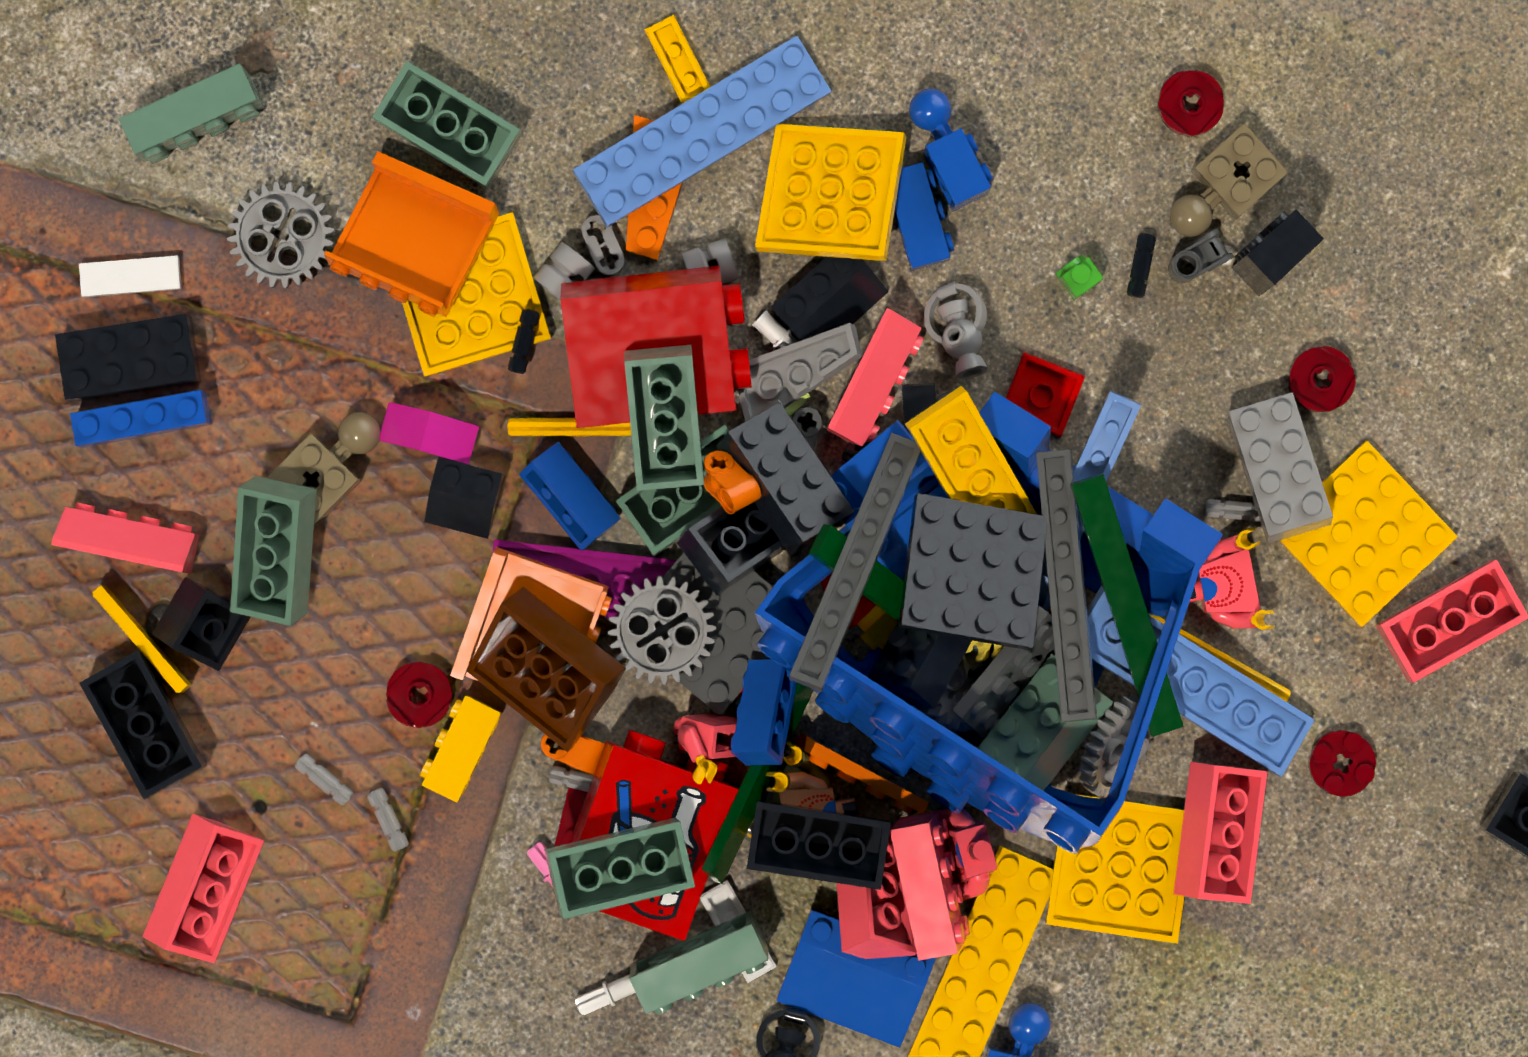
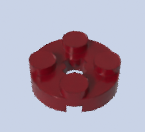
[1157,70,1224,138]
[1288,346,1356,413]
[386,662,453,728]
[1308,730,1376,797]

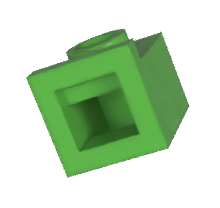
[1055,255,1104,300]

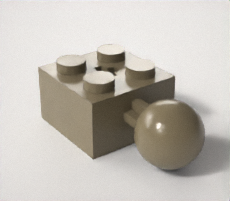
[1170,123,1288,237]
[267,412,380,528]

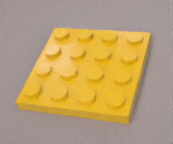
[755,124,907,261]
[402,212,551,377]
[1279,441,1458,627]
[1045,793,1184,944]

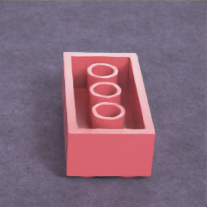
[1375,559,1528,683]
[1174,761,1267,904]
[890,810,970,961]

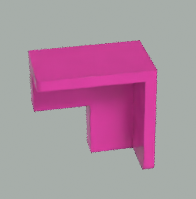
[379,402,479,464]

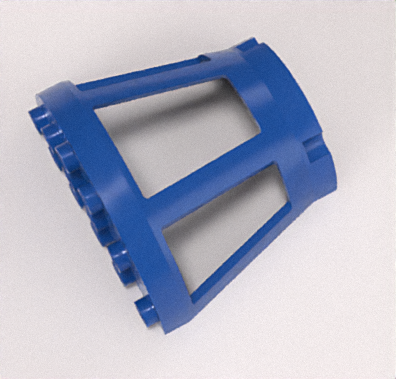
[755,391,1223,854]

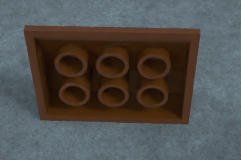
[467,587,626,752]

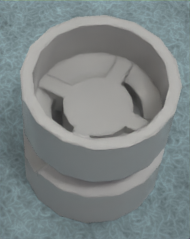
[681,238,738,284]
[533,242,595,300]

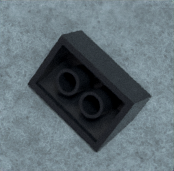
[771,257,888,341]

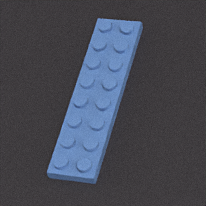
[572,36,832,228]
[1087,586,1315,777]

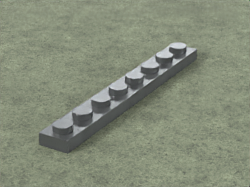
[789,433,922,692]
[1036,449,1097,723]

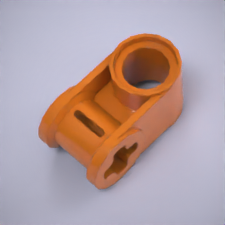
[704,451,761,514]
[540,734,605,775]

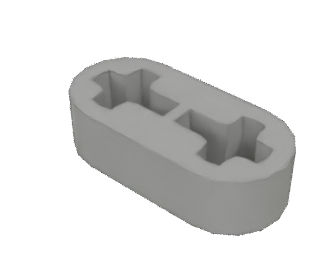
[582,215,625,276]

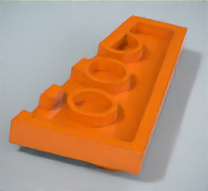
[626,115,682,261]
[795,733,929,815]

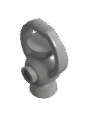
[924,281,988,379]

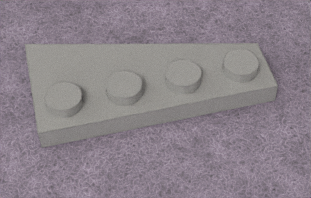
[738,323,862,422]

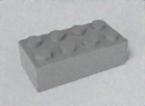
[1228,392,1333,544]

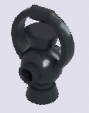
[756,1007,821,1057]

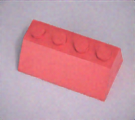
[827,308,924,448]
[51,502,200,574]
[142,813,264,963]
[836,815,917,959]

